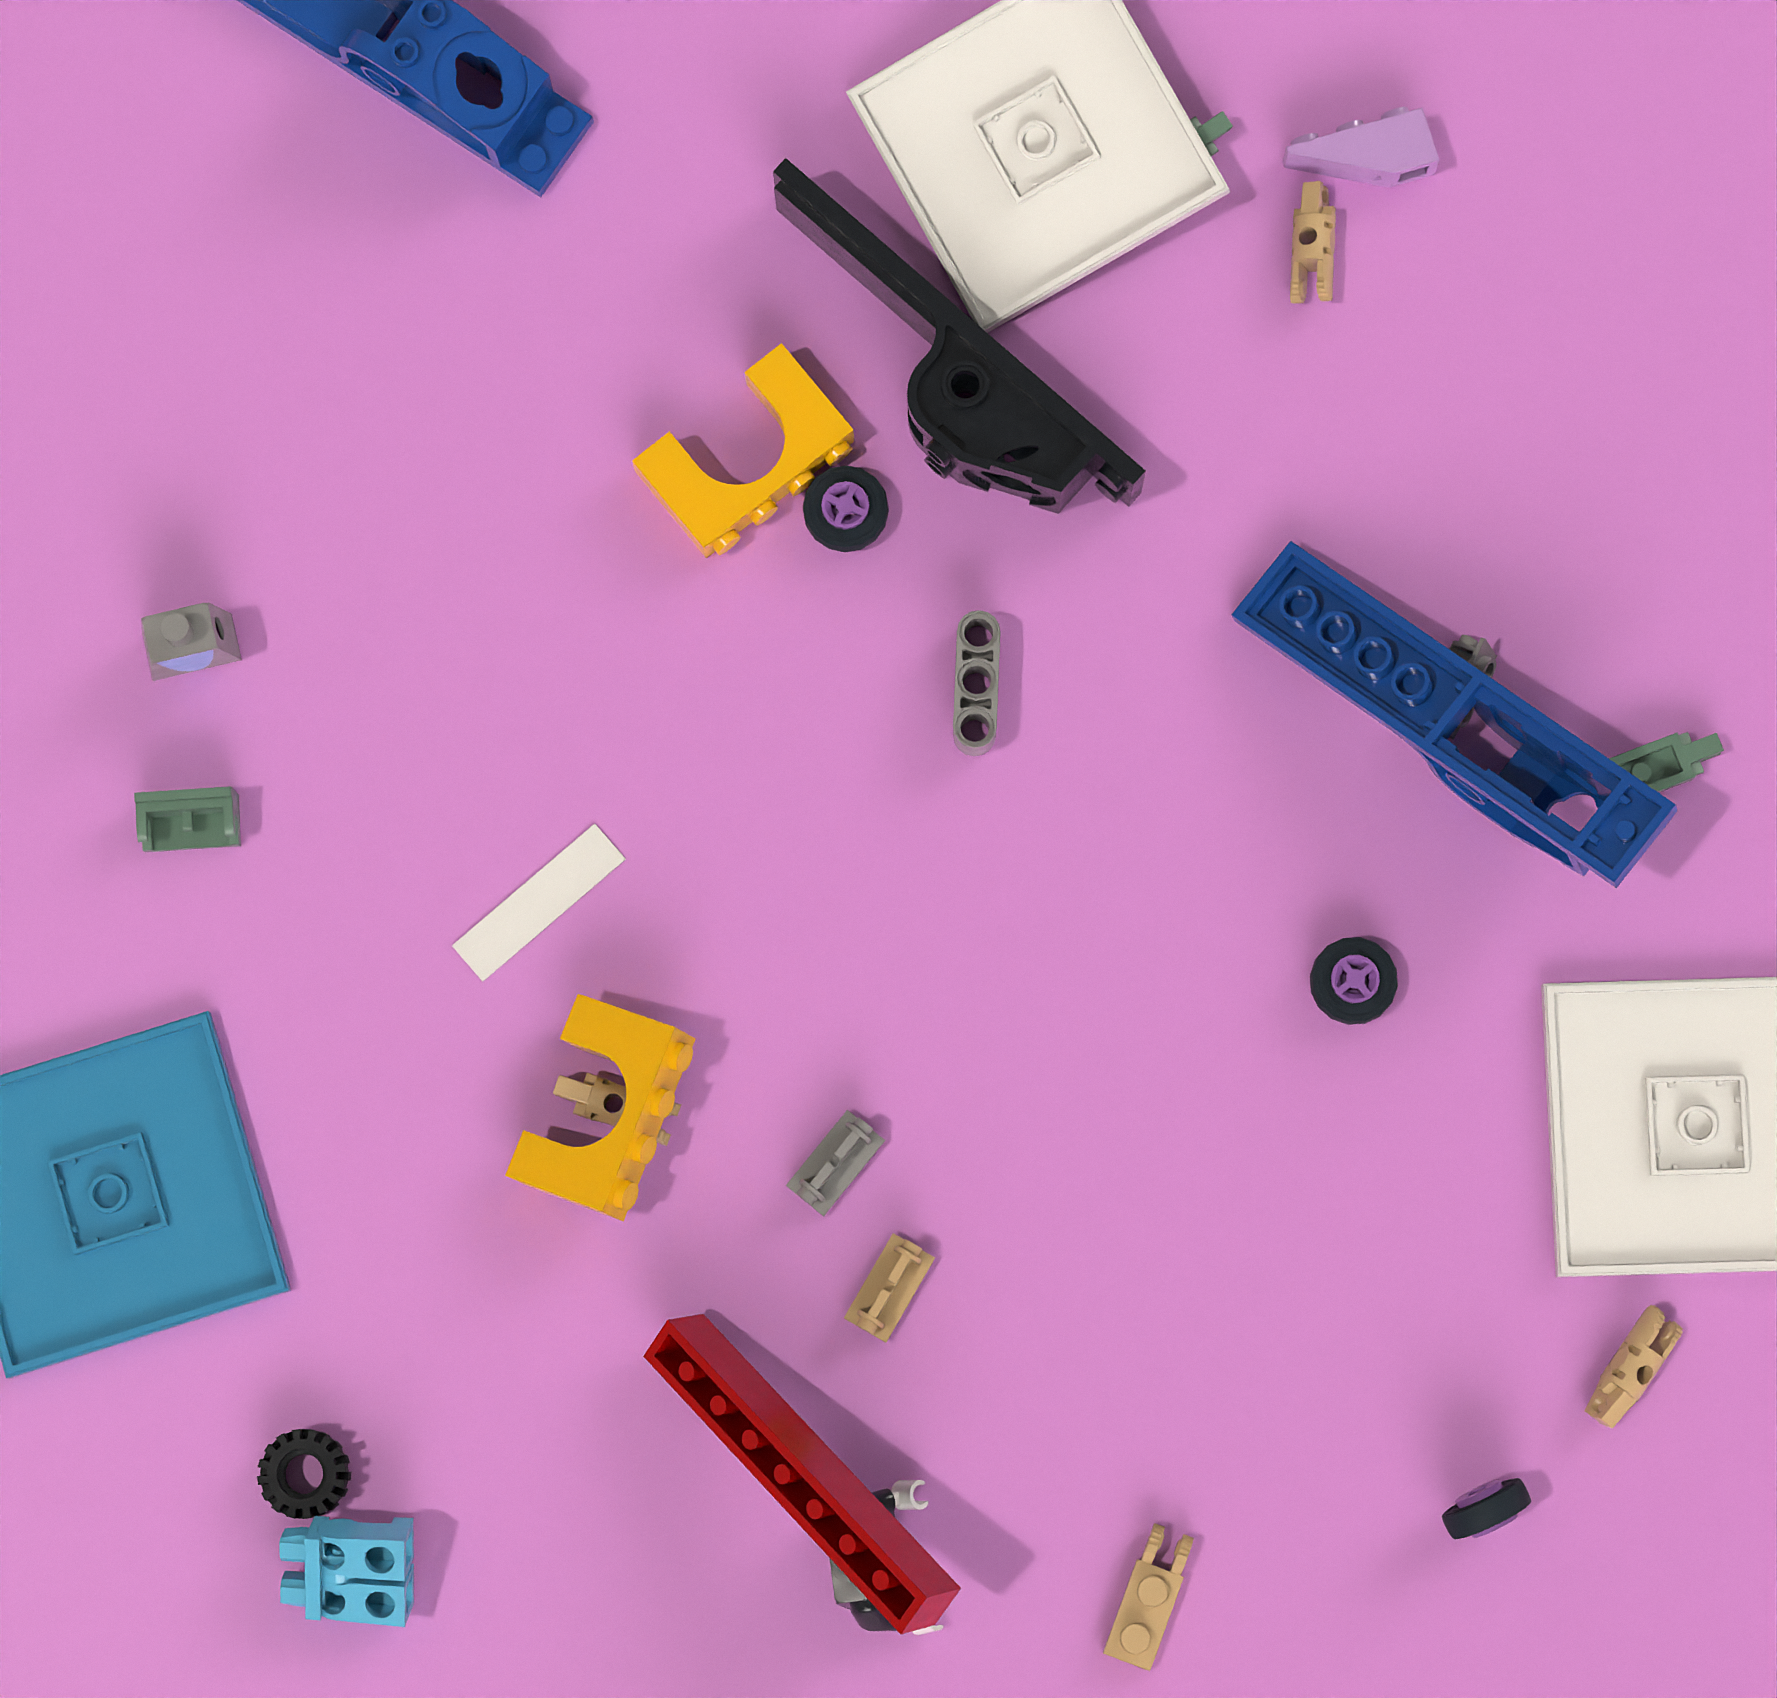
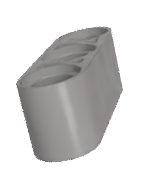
[953,610,1000,756]

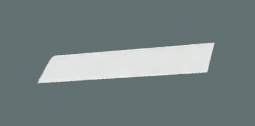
[452,824,626,982]

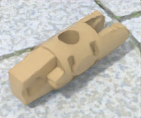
[1290,181,1336,304]
[553,1073,681,1146]
[1585,1305,1683,1428]

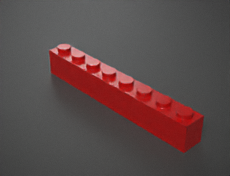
[643,1314,961,1634]

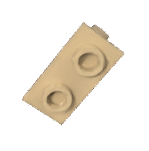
[844,1233,935,1343]

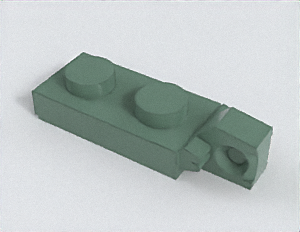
[1609,732,1724,793]

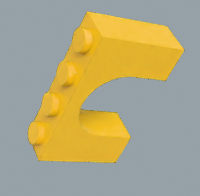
[632,343,854,558]
[505,994,695,1222]

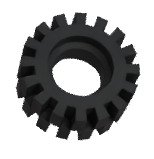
[257,1429,351,1519]

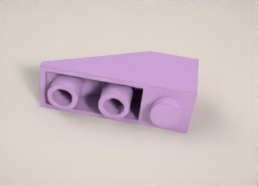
[1282,107,1439,187]

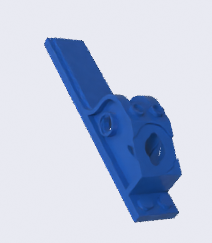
[237,0,594,198]
[1231,541,1678,888]

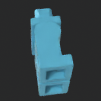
[279,1516,414,1627]

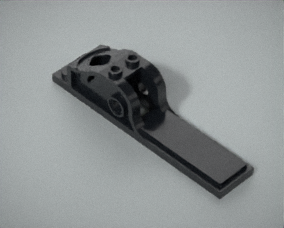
[773,158,1146,514]

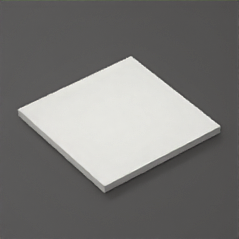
[846,0,1230,333]
[1541,977,1777,1277]

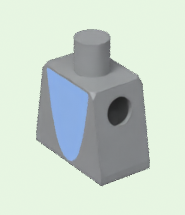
[141,603,242,681]

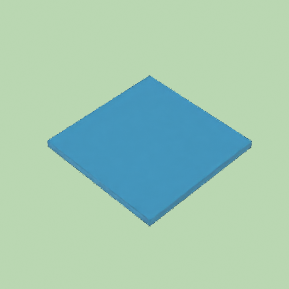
[0,1011,291,1379]

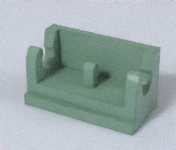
[134,786,241,853]

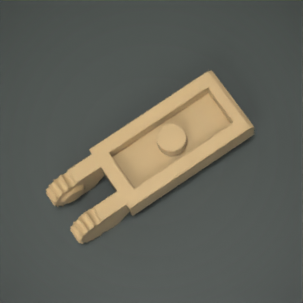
[1103,1523,1194,1671]

